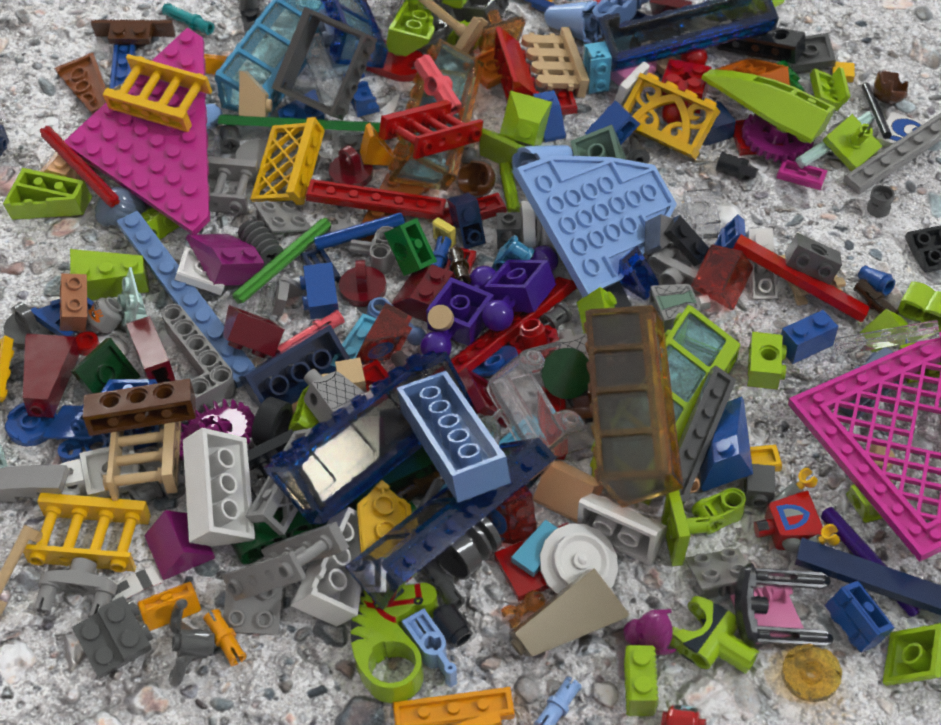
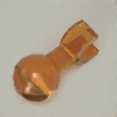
[501,590,545,628]

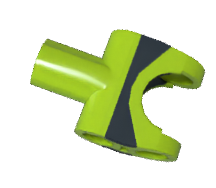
[670,596,759,674]

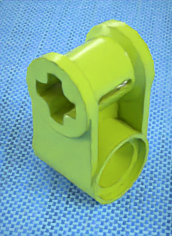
[691,488,746,534]

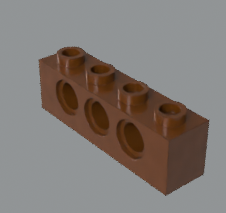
[83,378,196,436]

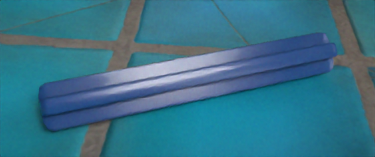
[314,213,405,250]

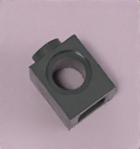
[497,212,521,249]
[744,464,775,508]

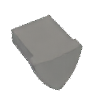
[272,276,304,316]

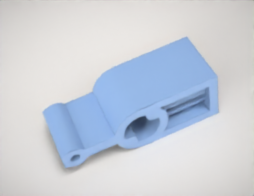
[402,609,457,687]

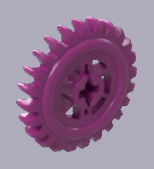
[741,113,815,162]
[180,399,255,461]

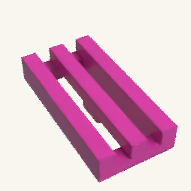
[777,160,828,190]

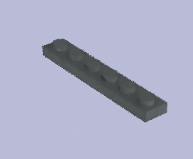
[658,365,736,504]

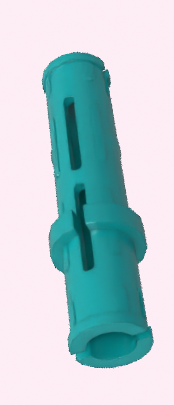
[162,2,215,35]

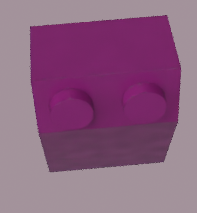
[186,234,264,286]

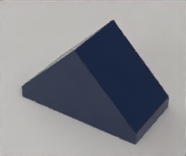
[702,101,736,146]

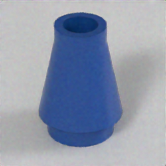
[858,265,896,296]

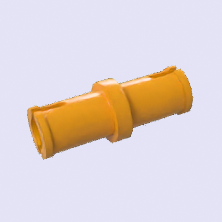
[203,609,247,666]

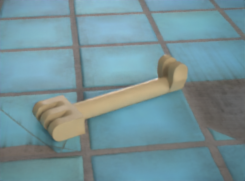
[0,525,43,617]

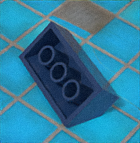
[238,325,350,407]

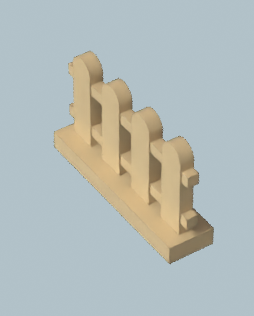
[521,27,590,98]

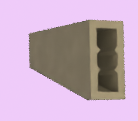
[509,568,630,657]

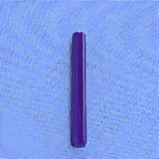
[821,507,922,617]

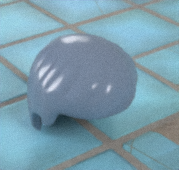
[95,186,146,227]

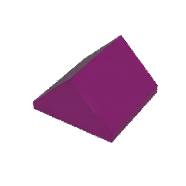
[144,510,215,580]

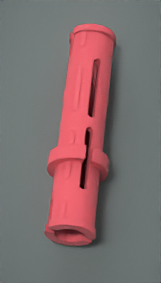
[276,310,345,353]

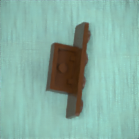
[91,19,176,44]

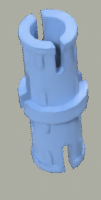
[534,676,582,725]

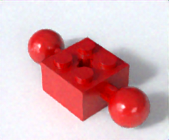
[661,44,711,124]

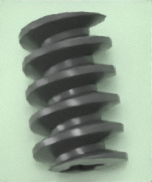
[238,220,283,267]

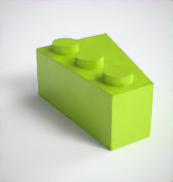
[3,168,92,220]
[70,249,149,301]

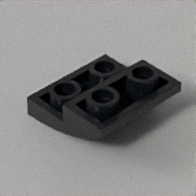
[905,225,941,272]

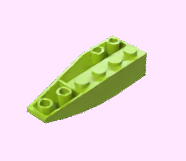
[701,69,836,143]

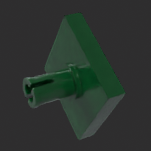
[71,338,141,394]

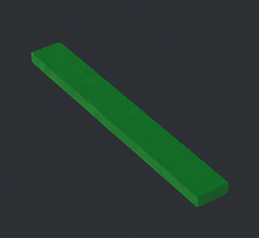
[218,114,380,132]

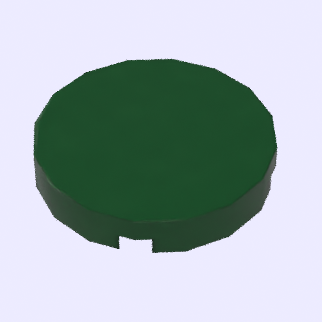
[540,348,592,399]

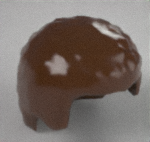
[873,71,909,104]
[457,161,496,197]

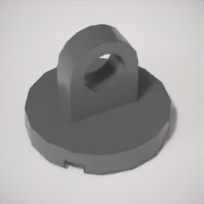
[3,302,53,349]

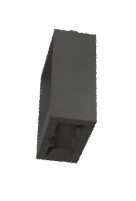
[452,0,509,28]

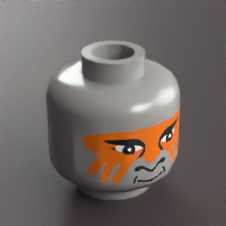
[87,297,123,334]

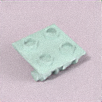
[117,267,147,336]

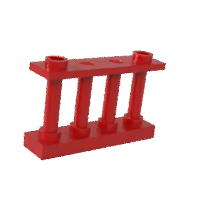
[378,100,483,159]

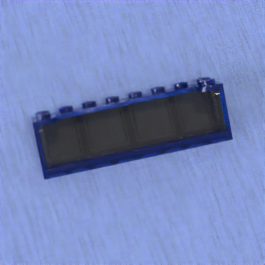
[264,351,474,524]

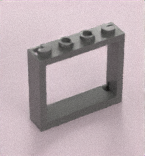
[272,7,377,120]

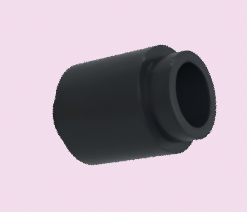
[432,603,473,647]

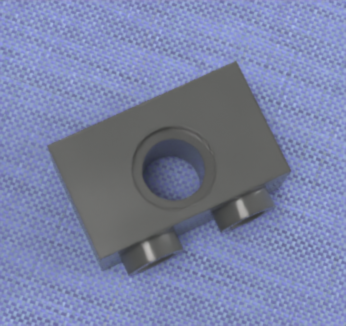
[785,233,842,285]

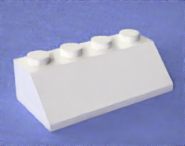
[183,428,255,546]

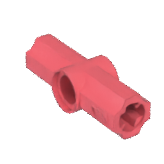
[414,54,463,116]

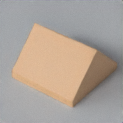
[533,460,606,523]

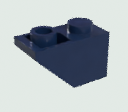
[447,193,486,249]

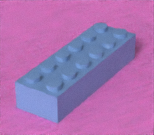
[397,371,511,502]

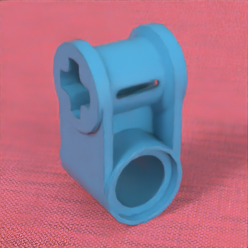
[492,235,534,272]

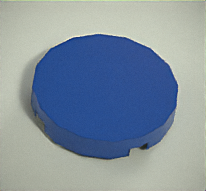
[5,403,57,447]

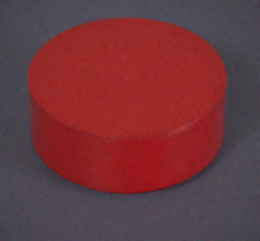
[76,331,100,356]

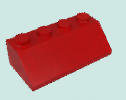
[493,27,539,102]

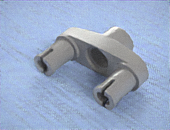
[648,243,719,294]
[33,558,118,618]

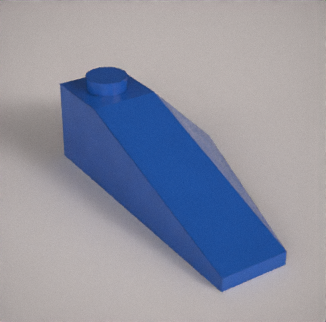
[700,396,753,492]

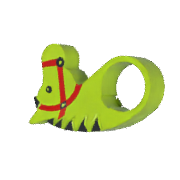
[351,573,438,703]

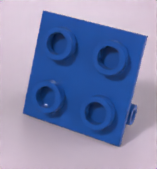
[43,405,94,440]

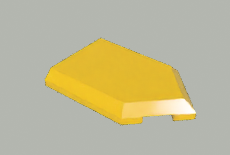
[357,480,416,560]

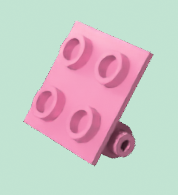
[730,586,803,645]

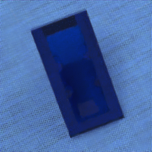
[618,246,659,300]

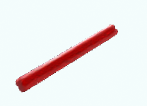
[40,126,120,207]

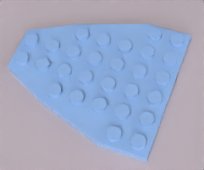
[512,155,677,298]

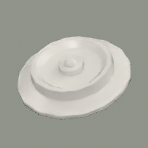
[540,524,618,594]

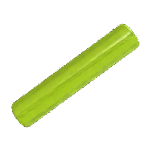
[499,161,520,212]

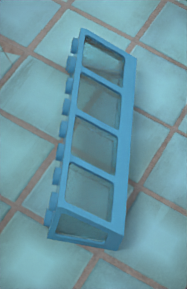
[215,0,338,117]

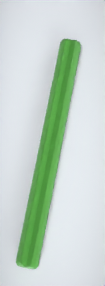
[232,218,331,304]

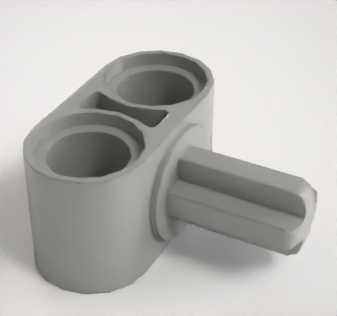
[349,226,395,274]

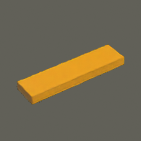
[393,687,515,725]

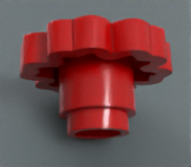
[510,318,560,364]

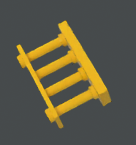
[102,54,212,132]
[23,493,151,573]

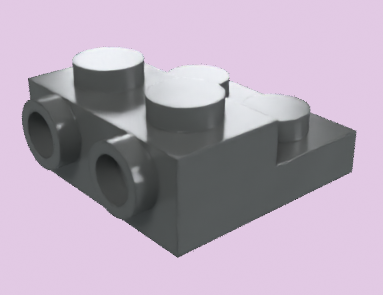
[71,596,154,679]

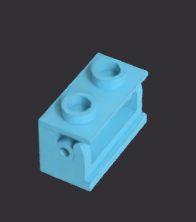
[583,41,612,94]

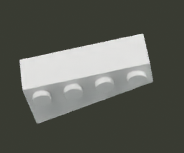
[291,507,365,627]

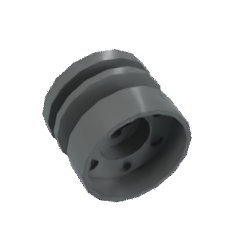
[427,504,502,580]

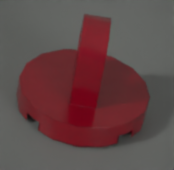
[328,145,373,187]
[339,260,387,307]

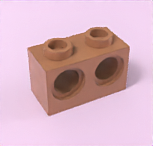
[60,273,87,332]

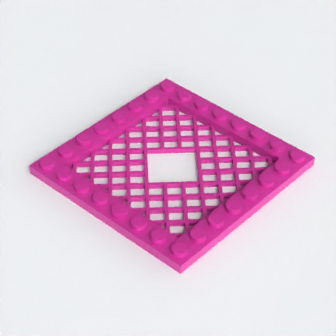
[788,332,941,562]

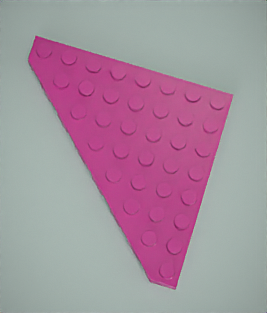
[64,28,211,235]

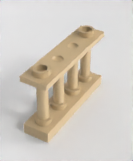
[103,421,181,501]

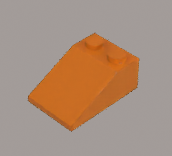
[715,57,790,85]

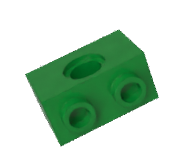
[384,218,437,276]

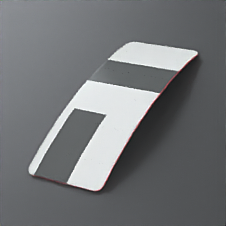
[112,566,164,601]

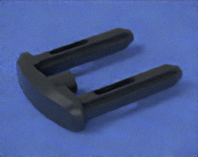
[735,563,834,647]

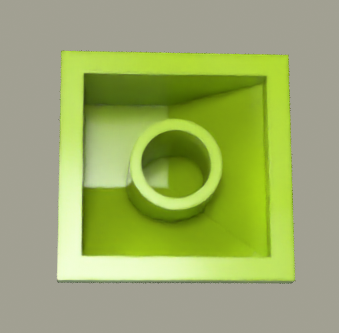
[500,91,552,146]
[882,623,941,686]

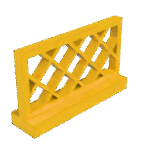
[250,117,325,205]

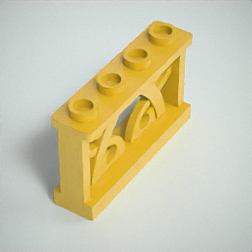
[623,73,720,160]

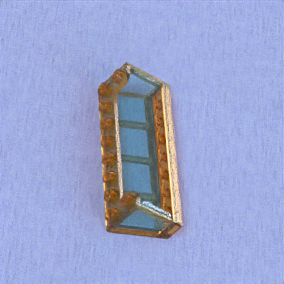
[388,38,484,191]

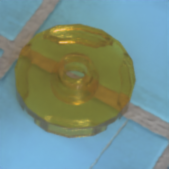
[781,644,842,702]

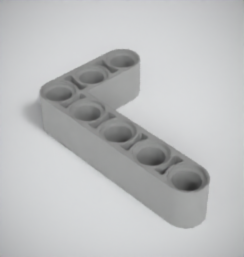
[161,304,236,423]

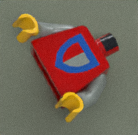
[754,468,840,554]

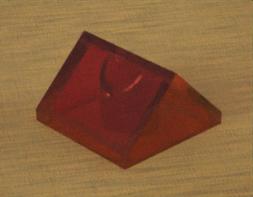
[691,244,754,310]

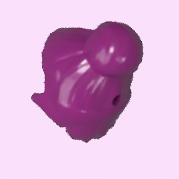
[623,609,676,656]

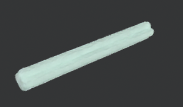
[796,112,875,168]

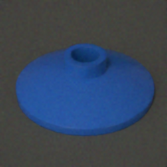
[472,346,518,377]

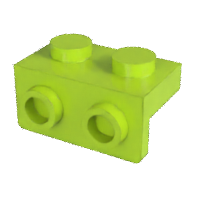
[809,67,850,111]

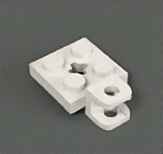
[60,446,142,498]

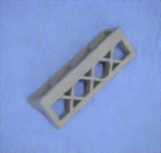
[245,428,332,535]

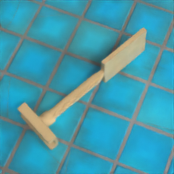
[418,0,489,57]

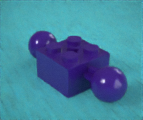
[482,245,559,332]
[420,266,496,363]

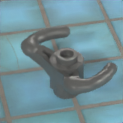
[169,599,215,687]

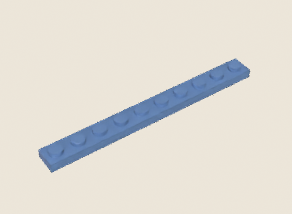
[116,211,255,388]

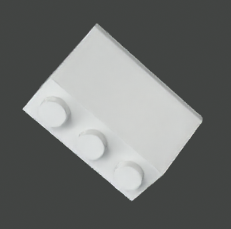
[577,493,667,566]

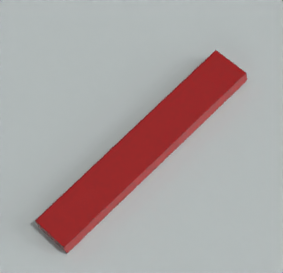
[306,179,446,220]
[732,234,870,322]

